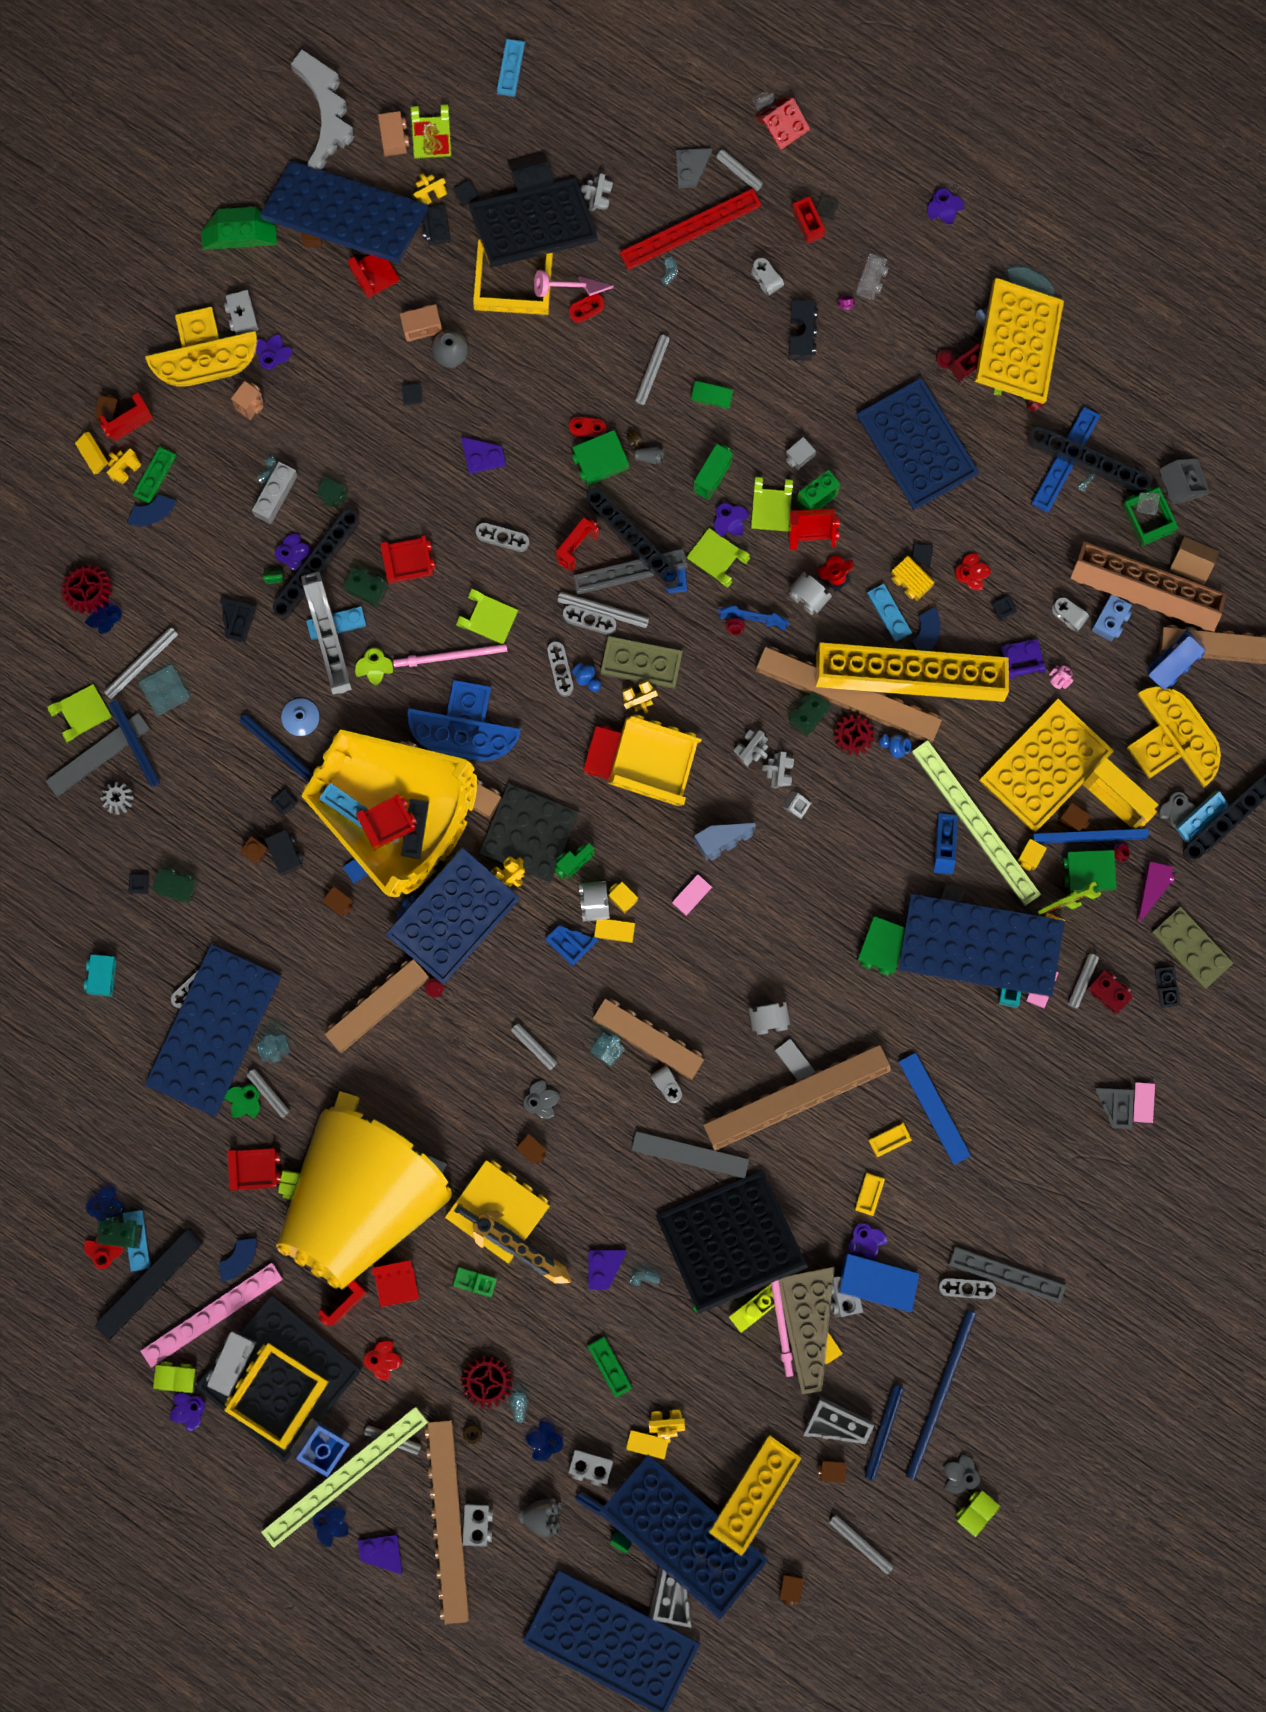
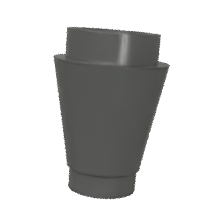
[635,446,664,465]

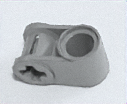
[752,258,784,296]
[1052,598,1089,632]
[650,1065,682,1103]

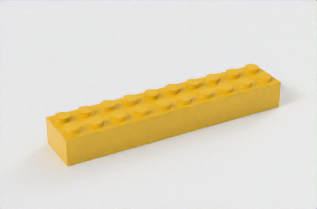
[816,643,1009,702]

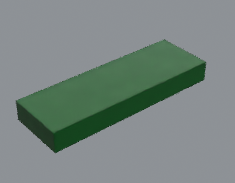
[133,446,177,504]
[587,1337,633,1398]

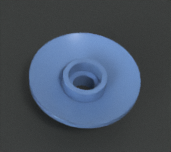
[281,698,319,736]

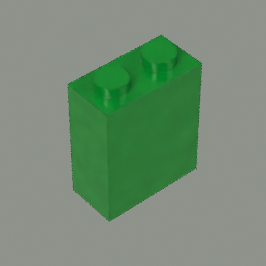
[571,430,629,486]
[1063,850,1116,893]
[857,916,905,976]

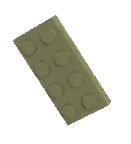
[601,636,683,689]
[1152,907,1233,990]

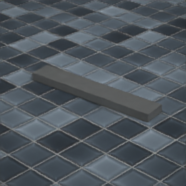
[573,548,688,594]
[46,713,150,797]
[631,1132,749,1178]
[948,1247,1066,1304]

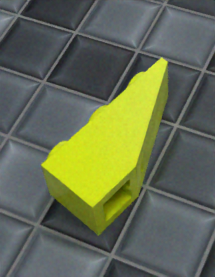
[729,1284,775,1332]

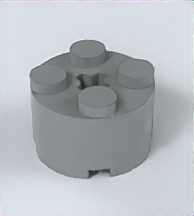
[788,572,832,615]
[579,881,610,922]
[748,1002,791,1035]

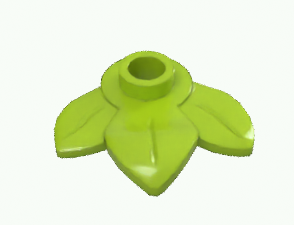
[355,648,393,686]

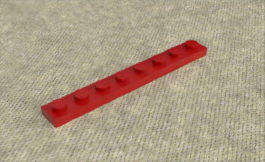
[620,189,761,270]

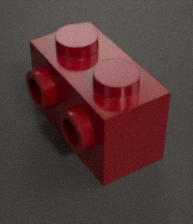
[1087,970,1133,1015]

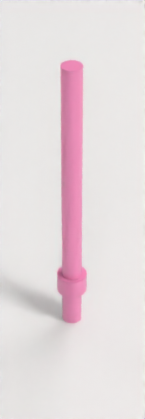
[393,644,507,667]
[771,1280,794,1377]

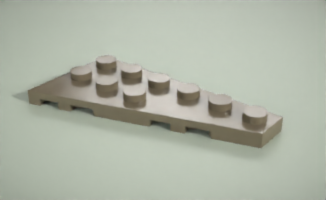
[779,1267,835,1394]

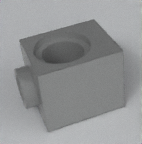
[785,437,816,470]

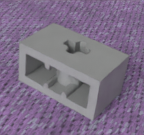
[224,290,259,335]

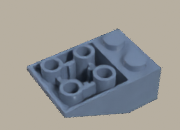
[694,823,756,861]

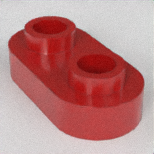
[569,294,604,323]
[569,417,607,439]

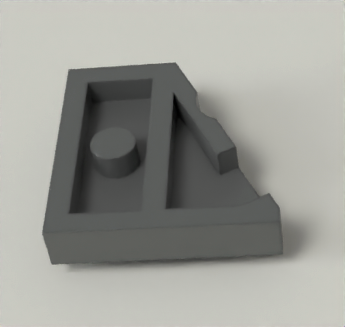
[676,149,712,188]
[1096,1088,1134,1129]

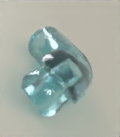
[660,257,678,286]
[256,457,278,484]
[630,1271,660,1286]

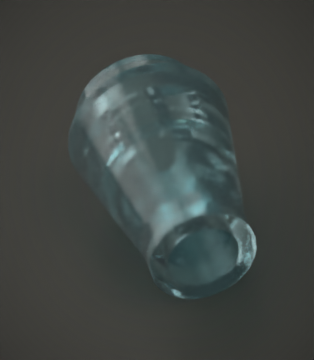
[509,1393,528,1423]

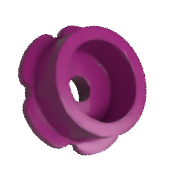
[837,295,856,310]

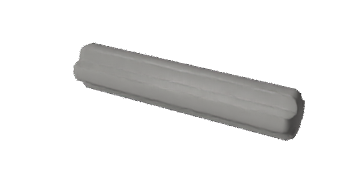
[717,149,763,191]
[1068,953,1099,1008]
[511,1024,557,1070]
[247,1069,290,1118]
[364,1425,421,1454]

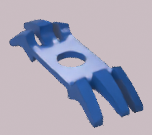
[717,605,790,631]

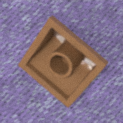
[1169,536,1219,586]

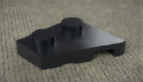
[220,597,256,644]

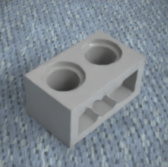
[831,1277,863,1318]
[569,1449,613,1487]
[463,1504,493,1546]

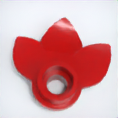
[955,553,991,590]
[817,555,854,585]
[84,1230,124,1269]
[363,1341,403,1380]

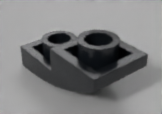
[1154,966,1181,1008]

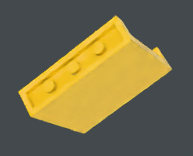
[608,715,702,806]
[445,1160,550,1264]

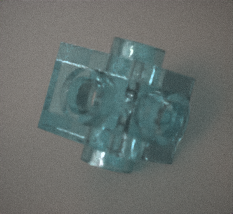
[590,1033,625,1067]
[256,1034,290,1064]

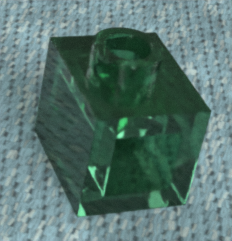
[316,477,348,507]

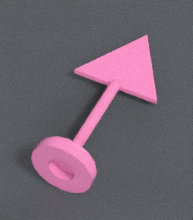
[534,270,613,297]

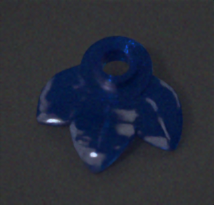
[85,602,122,634]
[86,1187,125,1227]
[525,1422,564,1461]
[312,1507,349,1547]

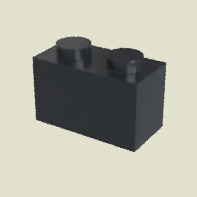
[265,830,304,877]

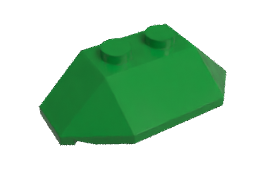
[201,207,277,250]

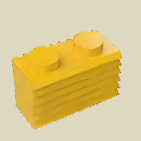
[891,556,935,601]

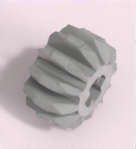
[100,782,134,815]

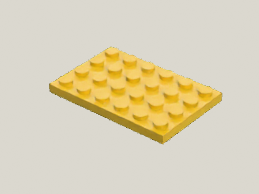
[975,278,1064,404]
[979,699,1114,833]

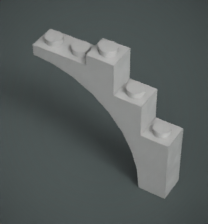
[291,50,354,170]
[301,572,351,695]

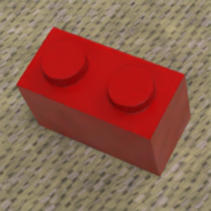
[792,197,825,244]

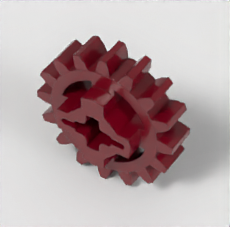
[833,715,875,757]

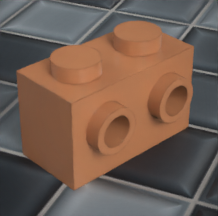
[378,111,409,156]
[400,304,443,342]
[231,381,264,420]

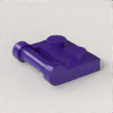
[1000,639,1046,680]

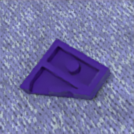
[461,438,506,474]
[588,1250,626,1290]
[358,1535,402,1574]

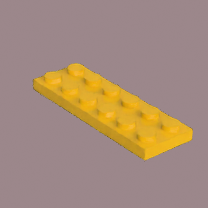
[709,1435,801,1555]

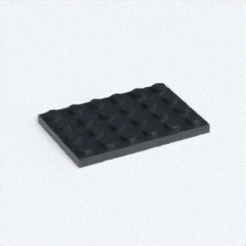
[469,178,598,268]

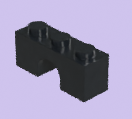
[789,300,818,361]

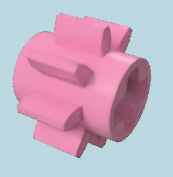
[1049,665,1074,689]

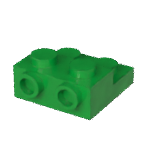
[553,844,595,881]

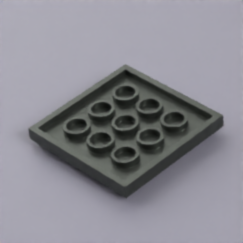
[479,784,579,883]

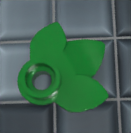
[224,1084,260,1119]

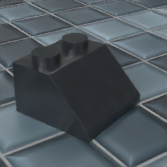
[508,152,553,192]

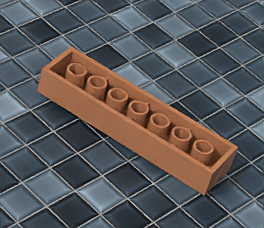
[1070,542,1227,632]

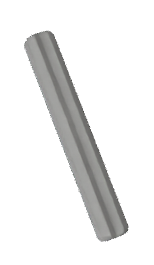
[635,335,669,405]
[829,1515,893,1574]

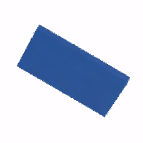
[838,1254,919,1312]

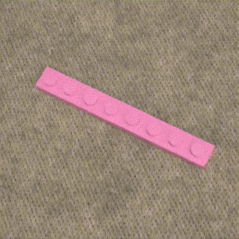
[141,1263,283,1368]

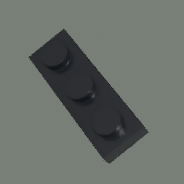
[401,799,429,859]

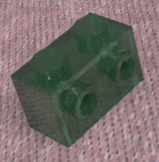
[343,567,388,608]
[789,692,831,738]
[151,867,198,905]
[96,1217,143,1248]

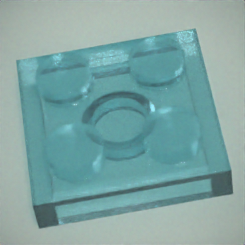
[139,665,191,717]

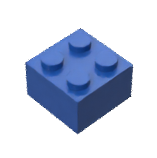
[290,1418,349,1477]

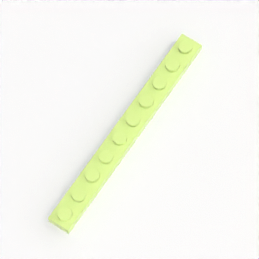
[912,741,1041,906]
[262,1407,428,1548]

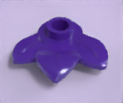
[928,189,964,225]
[256,334,292,370]
[714,503,749,537]
[275,534,313,571]
[849,1223,887,1260]
[170,1393,205,1432]

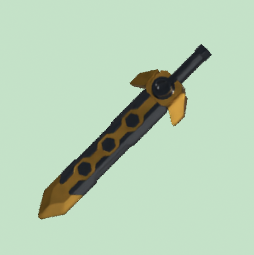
[454,1203,571,1283]

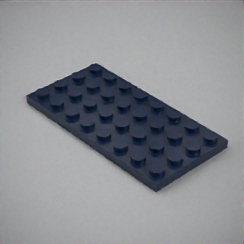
[260,161,428,264]
[898,894,1065,997]
[145,945,282,1117]
[599,1455,768,1620]
[523,1570,700,1712]

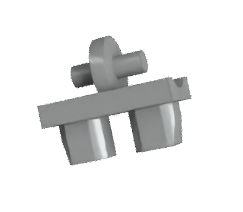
[581,173,613,211]
[734,729,768,767]
[762,752,794,789]

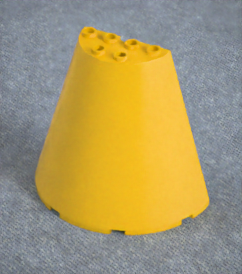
[301,729,477,897]
[276,1107,452,1289]

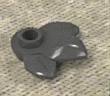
[1159,792,1196,830]
[523,1080,560,1119]
[943,1455,980,1493]

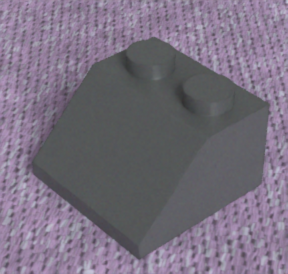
[1159,459,1210,504]

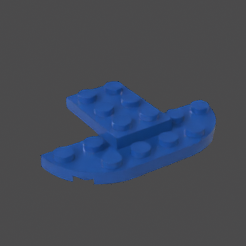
[408,680,521,761]

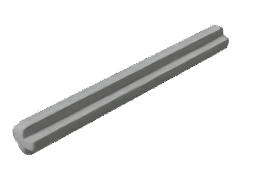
[558,592,649,628]
[104,627,178,699]

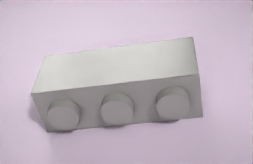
[252,462,298,525]

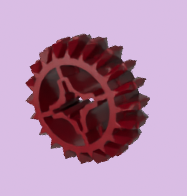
[61,564,113,615]
[461,1356,514,1409]

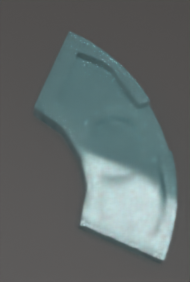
[1007,267,1055,296]

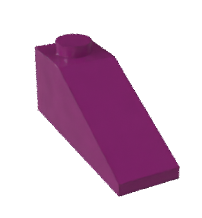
[1137,862,1175,921]

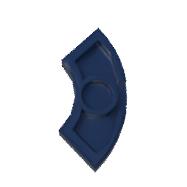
[128,495,177,527]
[912,607,940,651]
[219,1238,257,1282]

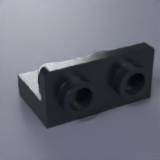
[421,205,451,246]

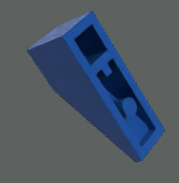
[934,813,958,874]

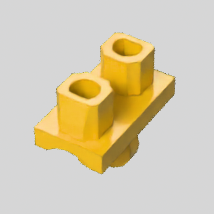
[412,173,447,204]
[106,449,141,484]
[622,680,658,714]
[490,856,525,887]
[649,1410,685,1443]

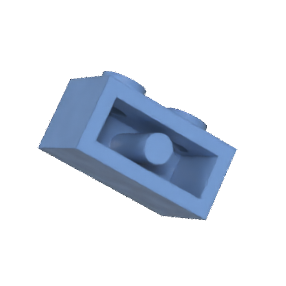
[1092,595,1132,642]

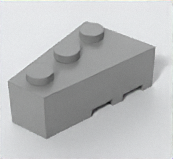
[206,1332,256,1396]
[803,1396,874,1444]
[649,1567,691,1627]

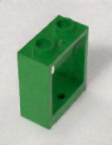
[693,444,733,501]
[796,470,841,510]
[1122,487,1178,547]

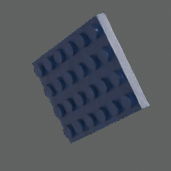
[856,378,979,511]
[385,847,520,985]

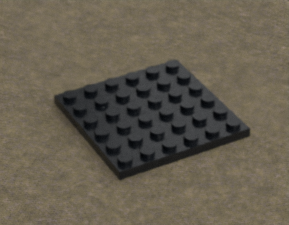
[656,1170,808,1314]
[195,1295,362,1463]

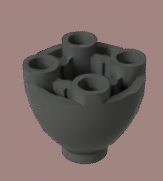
[432,330,469,368]
[519,1498,561,1538]

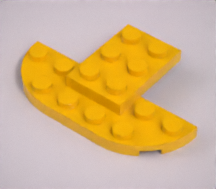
[145,307,257,387]
[1127,687,1221,788]

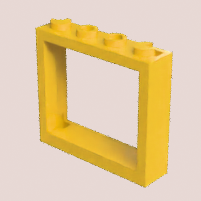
[473,240,553,315]
[1083,758,1158,830]
[225,1343,329,1449]

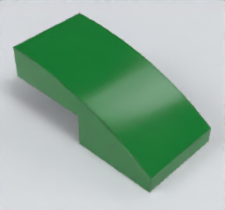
[690,381,733,410]
[452,1267,497,1297]

